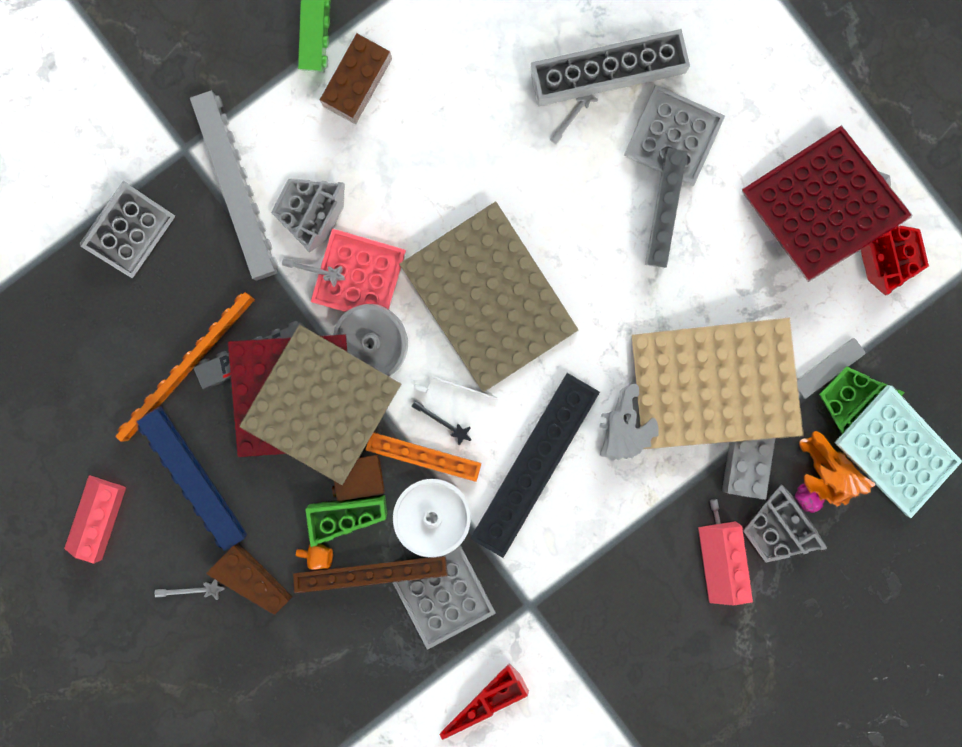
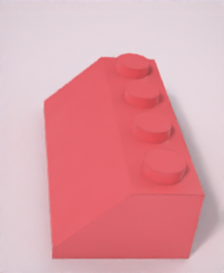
[64,475,126,564]
[698,521,753,605]

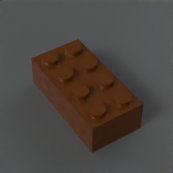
[319,33,392,124]

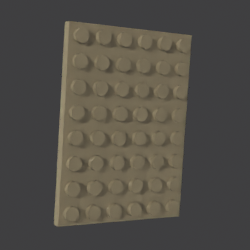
[400,201,579,393]

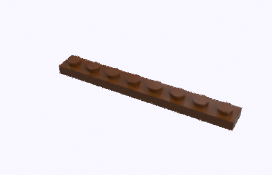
[293,556,448,594]

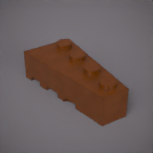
[206,543,292,615]

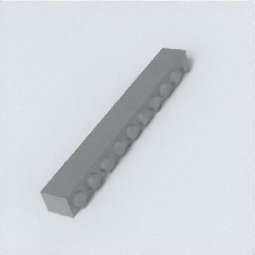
[190,90,279,281]

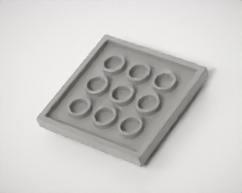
[624,85,725,186]
[393,545,496,650]

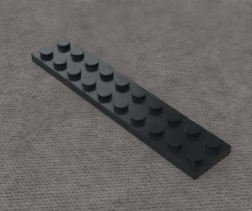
[470,373,600,558]

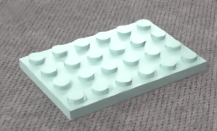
[835,385,962,518]

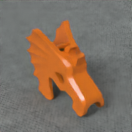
[799,431,875,507]

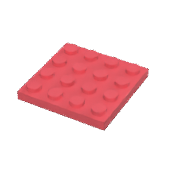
[311,229,406,312]

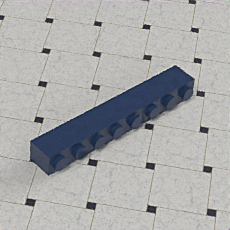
[136,407,247,551]

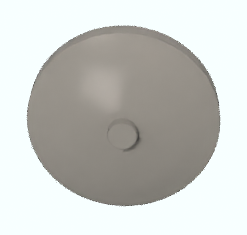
[333,304,408,376]

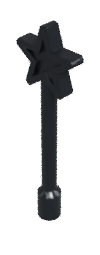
[411,400,472,445]

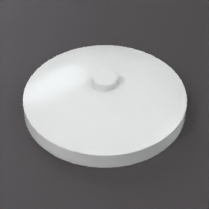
[393,479,471,557]

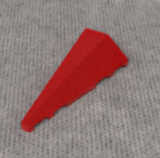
[439,664,529,740]

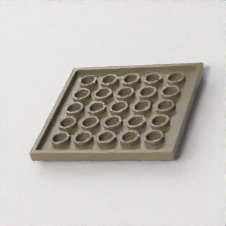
[239,325,402,485]

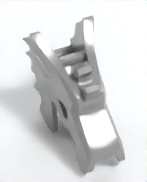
[600,384,659,461]

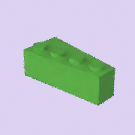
[298,0,331,72]
[306,495,388,547]

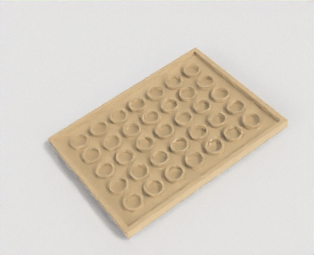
[632,318,803,449]

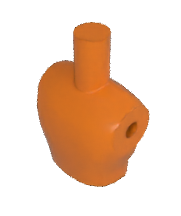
[296,543,333,570]

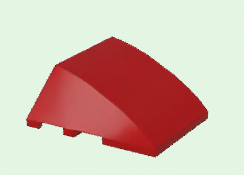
[861,225,929,296]

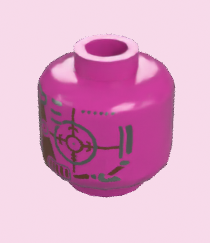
[795,483,825,513]

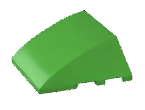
[819,367,905,434]

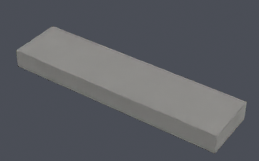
[797,338,866,399]

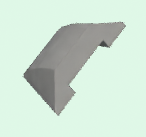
[271,179,345,252]
[743,484,827,562]

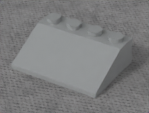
[80,181,175,279]

